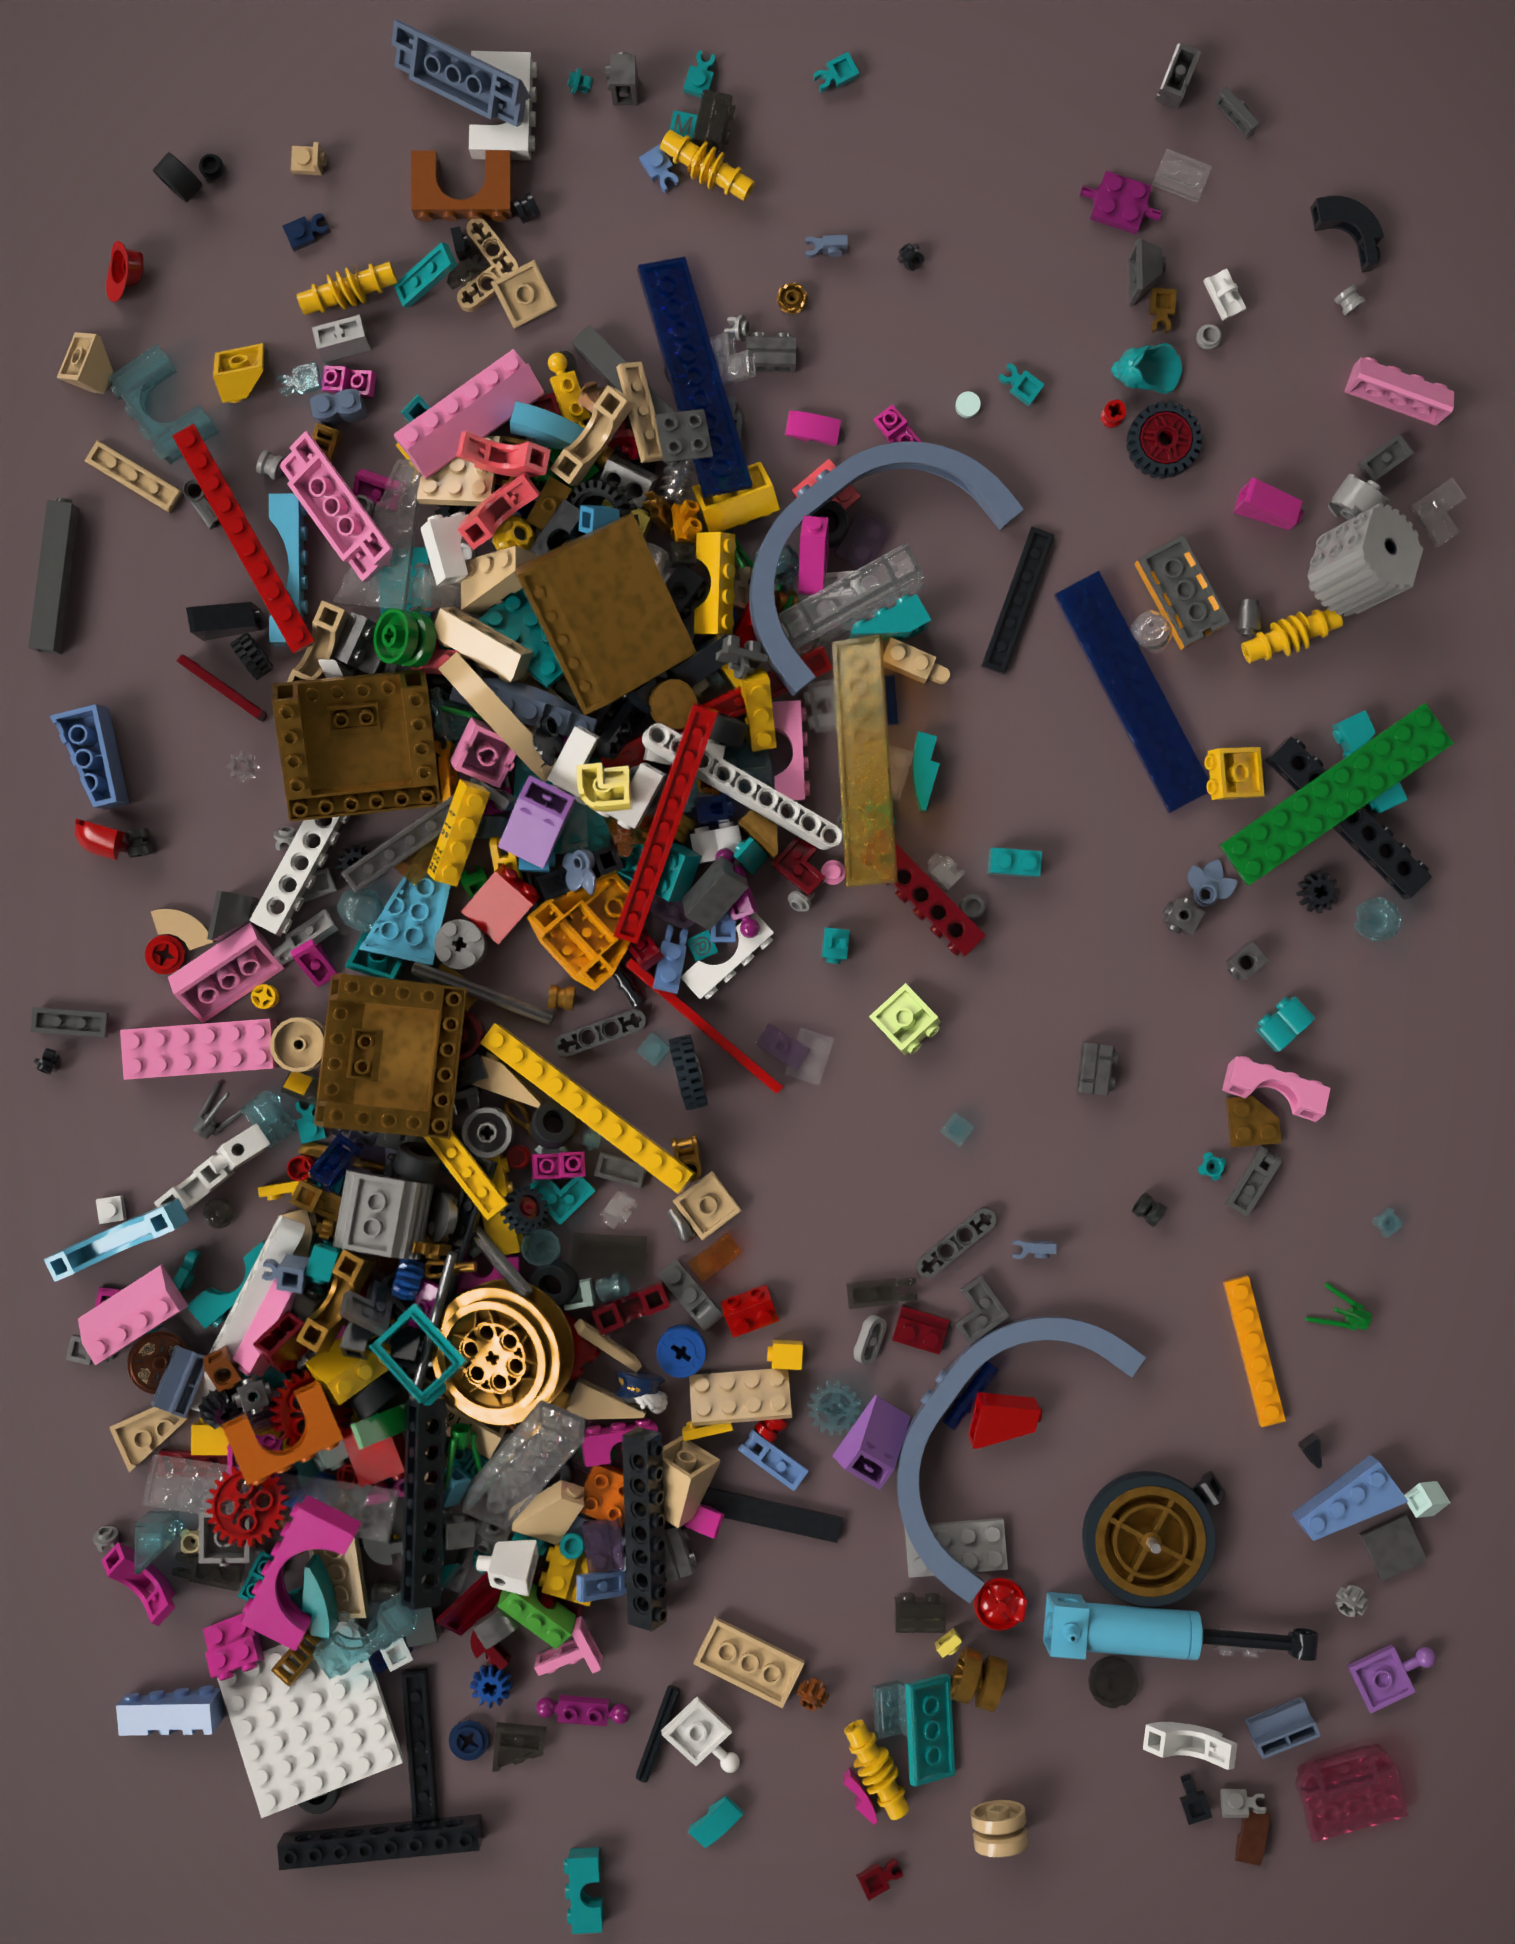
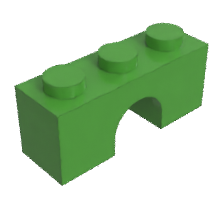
[497,1583,576,1649]

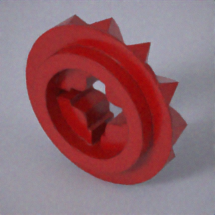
[145,935,185,974]

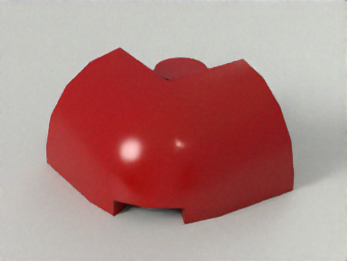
[75,819,129,861]

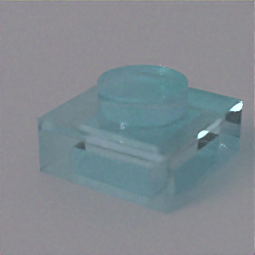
[636,1033,670,1067]
[939,1112,974,1147]

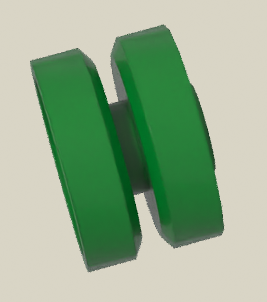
[374,608,436,668]

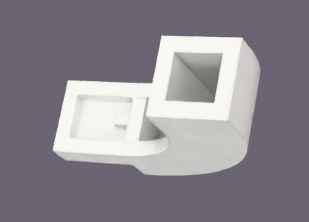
[1143,1722,1237,1770]

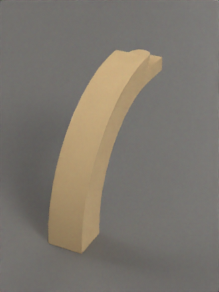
[438,652,557,782]

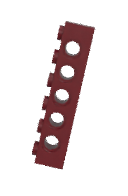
[859,829,986,957]

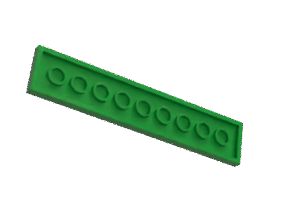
[1219,703,1454,886]

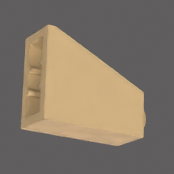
[512,1480,584,1545]

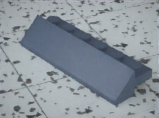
[391,19,531,127]

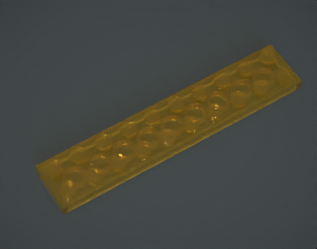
[832,634,897,888]

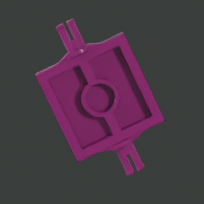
[1079,171,1162,234]

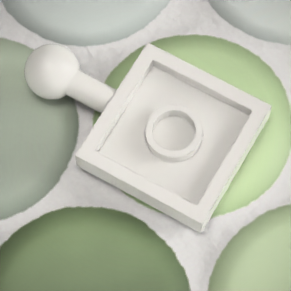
[661,1696,740,1773]

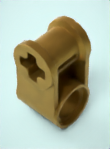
[671,1133,702,1182]

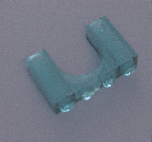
[108,344,219,465]

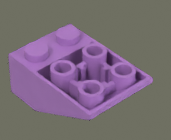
[498,775,577,869]
[832,1394,911,1490]

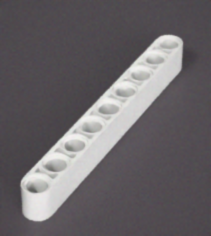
[642,723,842,850]
[190,1215,305,1412]

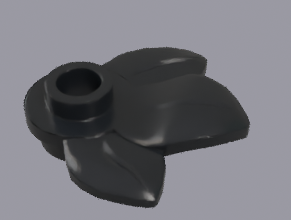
[533,716,564,766]

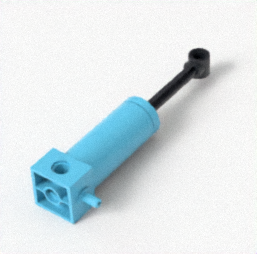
[1043,1592,1318,1661]

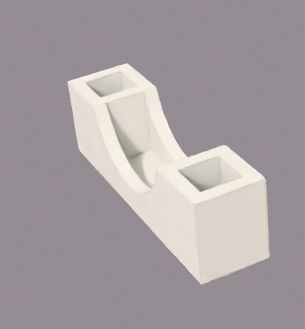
[681,913,774,1000]

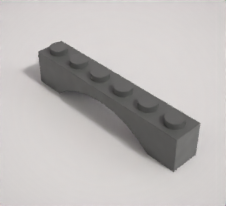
[382,1496,443,1647]

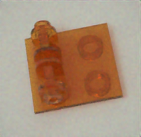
[604,816,653,857]

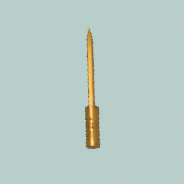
[297,1142,386,1174]

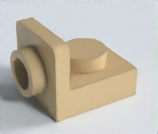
[291,142,327,175]

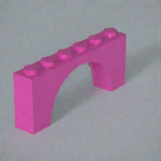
[241,1495,362,1651]

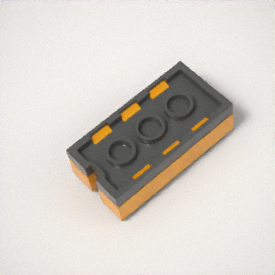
[1134,535,1230,650]

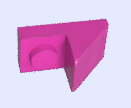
[290,939,338,988]

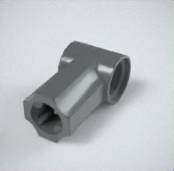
[183,479,221,530]

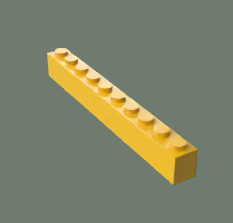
[481,1023,696,1194]

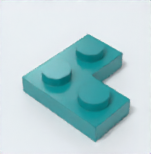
[530,1177,596,1225]

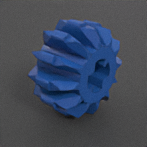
[391,1259,425,1301]
[470,1664,513,1709]

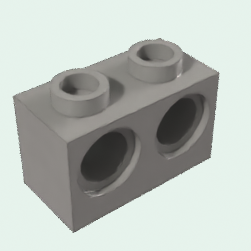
[600,454,659,508]

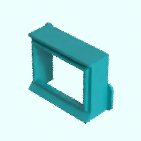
[369,1303,469,1406]

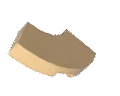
[151,909,215,951]

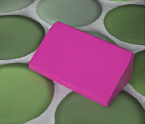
[352,469,408,513]

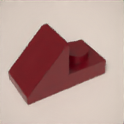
[628,926,664,971]

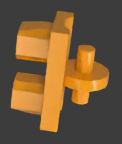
[670,499,702,547]

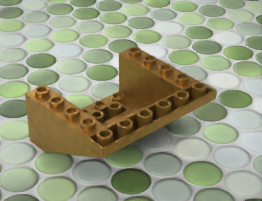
[516,513,697,715]
[272,669,441,822]
[314,973,467,1139]

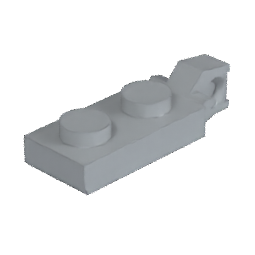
[272,909,338,965]

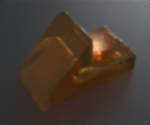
[688,1232,742,1282]

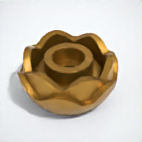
[777,283,808,314]

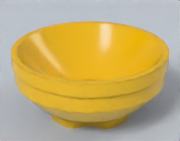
[492,515,537,551]

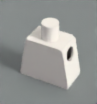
[208,1123,270,1173]
[476,1540,539,1596]

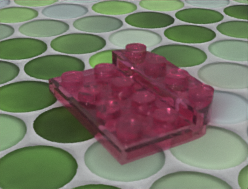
[1295,1744,1409,1843]

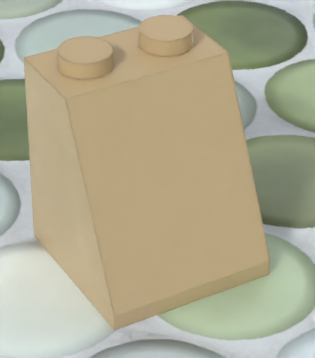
[662,1436,720,1528]

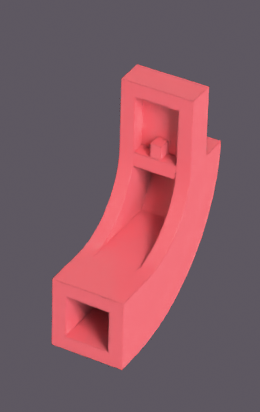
[456,431,551,477]
[457,472,540,550]

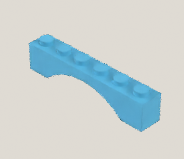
[269,493,308,646]
[44,1198,190,1282]

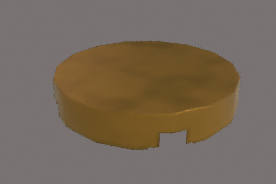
[649,679,697,730]

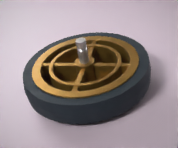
[1082,1471,1216,1607]

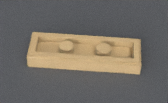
[574,1319,642,1373]

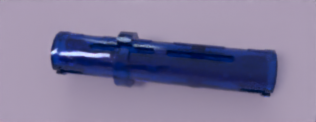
[942,1361,999,1431]

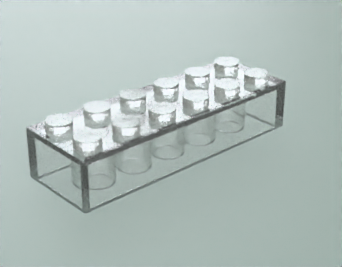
[462,1400,585,1530]

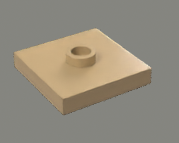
[491,260,557,329]
[673,1171,742,1240]

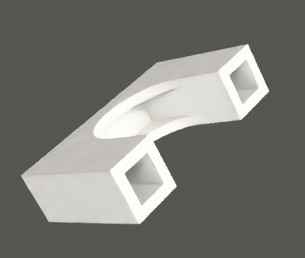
[469,51,537,160]
[421,509,526,586]
[547,725,667,830]

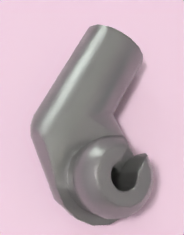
[667,1207,695,1243]

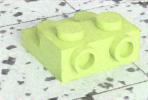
[869,983,941,1055]

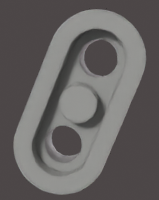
[854,1315,887,1365]

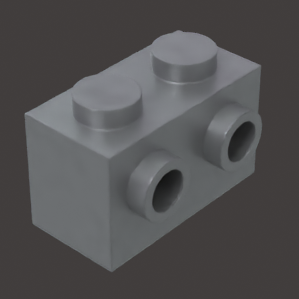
[605,51,638,105]
[424,1508,477,1550]

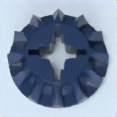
[449,1719,489,1761]

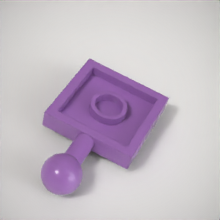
[1347,1644,1436,1713]

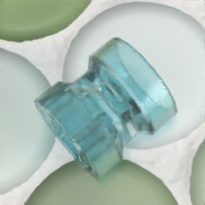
[596,1272,630,1303]

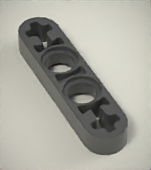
[554,1010,646,1057]
[916,1208,997,1278]

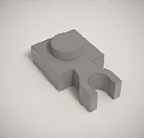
[1220,1789,1266,1818]

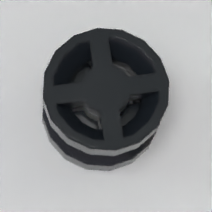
[512,192,541,224]

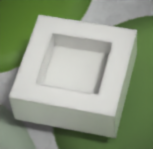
[96,1195,127,1224]
[379,1635,413,1672]

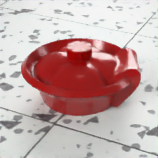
[974,1578,1029,1631]

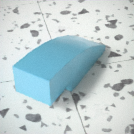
[510,401,585,450]

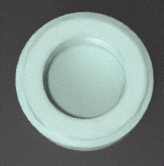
[955,392,981,418]

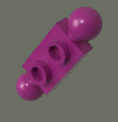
[715,848,760,938]
[536,1695,630,1727]

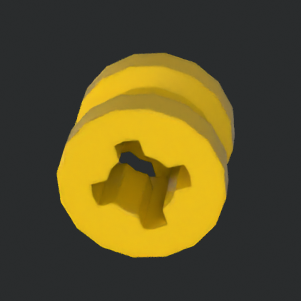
[251,984,280,1009]

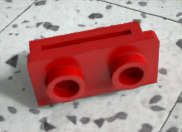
[721,1285,780,1338]

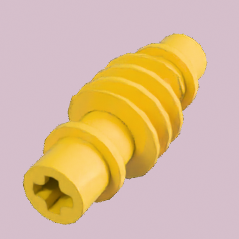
[660,129,755,202]
[297,261,398,316]
[1241,608,1343,664]
[844,1719,910,1820]

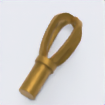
[504,1099,537,1144]
[424,1260,477,1279]

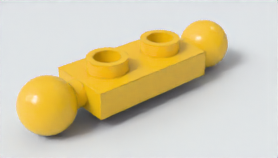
[548,353,591,428]

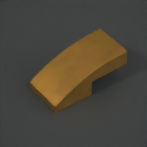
[289,1179,342,1222]

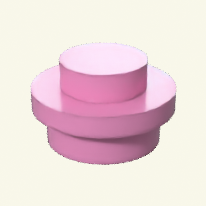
[821,860,846,885]

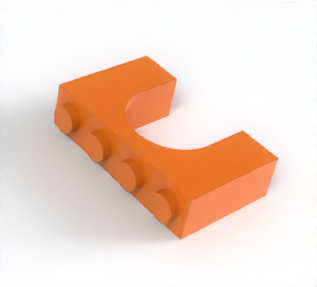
[221,1380,344,1485]

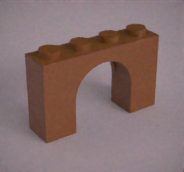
[411,150,513,222]

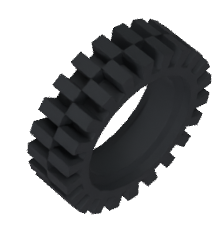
[567,480,639,540]

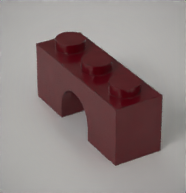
[591,1280,672,1335]

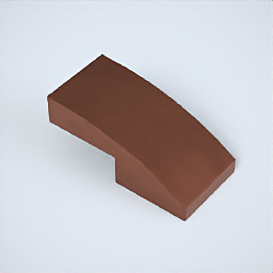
[1235,1810,1270,1866]

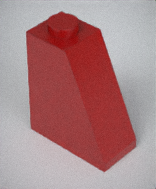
[968,1392,1042,1449]

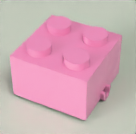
[450,717,516,788]

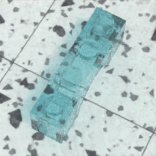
[313,1592,417,1679]

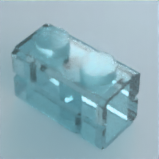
[240,1090,298,1149]

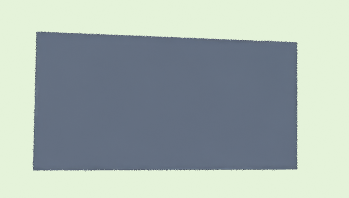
[151,1345,205,1418]
[1244,1697,1321,1759]

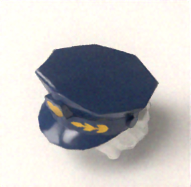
[615,1371,668,1414]

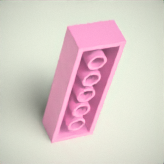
[120,1018,280,1080]

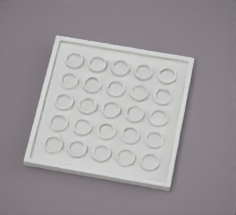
[217,1618,405,1818]

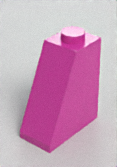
[1233,478,1304,530]
[798,516,829,596]

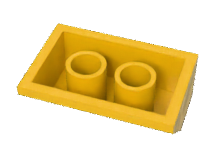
[691,461,780,532]
[304,1335,392,1405]

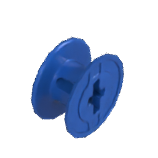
[656,1325,706,1378]

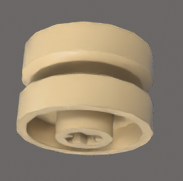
[270,1017,325,1072]
[970,1800,1029,1857]

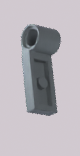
[658,1259,724,1332]

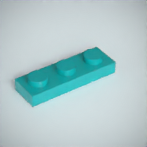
[394,242,457,308]

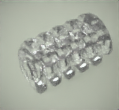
[659,459,698,504]

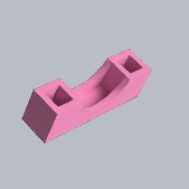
[772,700,810,802]
[1222,1056,1331,1122]

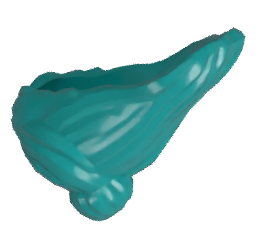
[1111,343,1183,394]

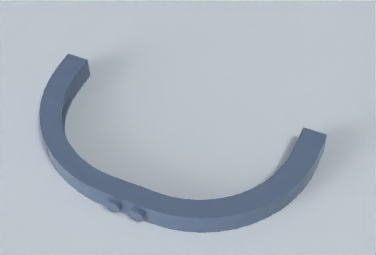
[749,441,1024,696]
[896,1316,1146,1604]

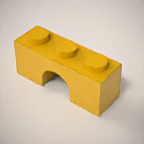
[740,668,777,752]

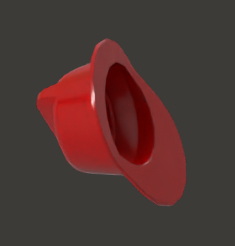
[106,241,144,302]

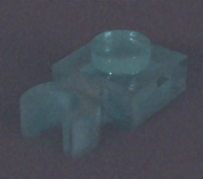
[277,362,322,396]

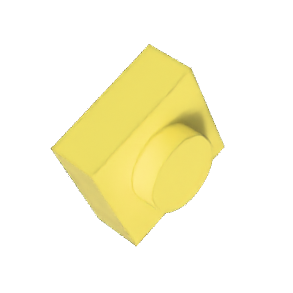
[935,1627,962,1658]

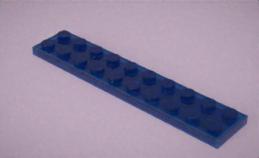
[637,257,753,498]
[1054,571,1209,813]

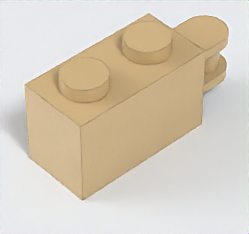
[880,637,950,684]

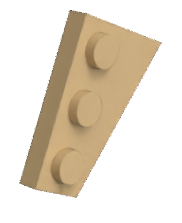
[109,1407,190,1473]

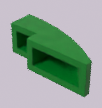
[351,1402,407,1449]

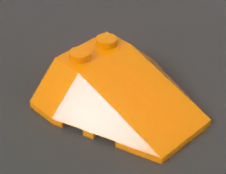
[527,873,650,991]

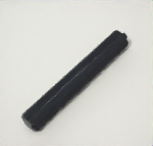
[636,1685,680,1783]

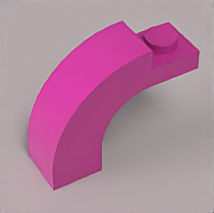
[101,1542,176,1626]

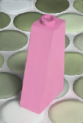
[233,1278,315,1378]

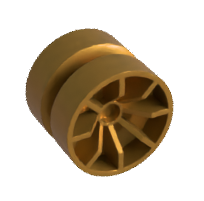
[950,1646,1008,1712]

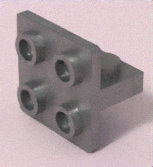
[332,613,382,674]

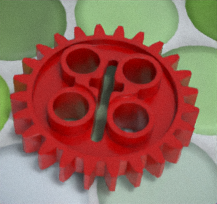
[269,1369,352,1447]
[205,1466,290,1548]

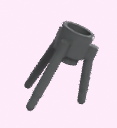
[192,1081,244,1139]

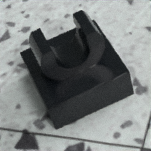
[1193,1471,1225,1507]

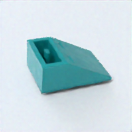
[849,594,931,642]
[617,827,702,902]

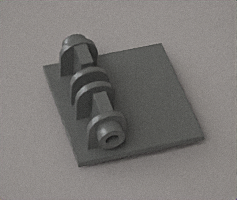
[655,409,713,467]

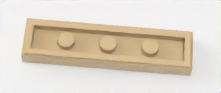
[616,361,663,463]
[85,440,183,514]

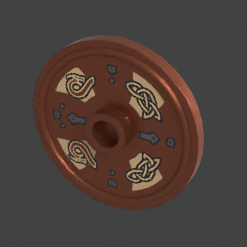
[127,1331,189,1394]

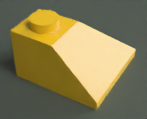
[213,343,265,403]

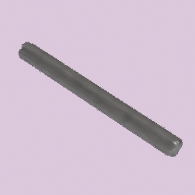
[411,962,553,1024]
[434,1184,532,1298]

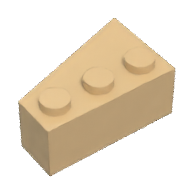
[461,546,536,617]

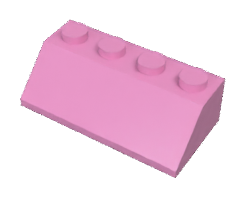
[1344,357,1454,426]
[168,922,285,1024]
[78,1265,189,1365]

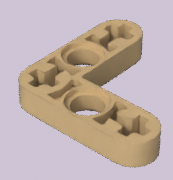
[457,219,519,312]

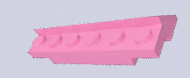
[393,349,545,480]
[279,431,393,582]

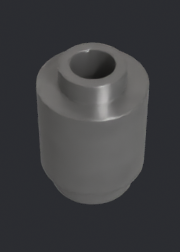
[1236,599,1262,637]

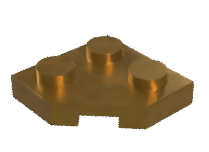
[1226,1096,1281,1147]

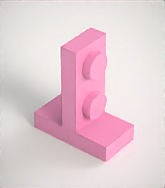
[534,1616,603,1676]

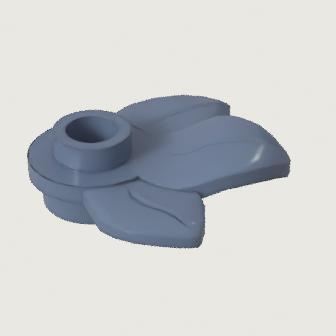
[562,849,596,895]
[1187,860,1237,907]

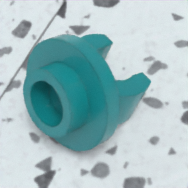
[567,68,593,94]

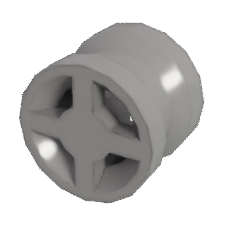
[1334,284,1366,316]
[256,450,285,480]

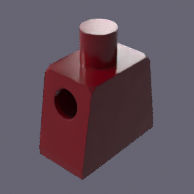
[253,1311,308,1373]

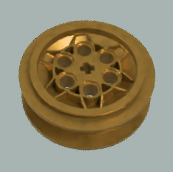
[431,1279,575,1425]

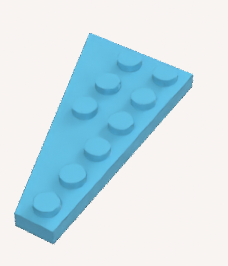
[359,835,451,966]

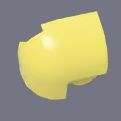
[577,763,632,812]

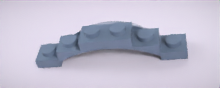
[449,678,599,737]

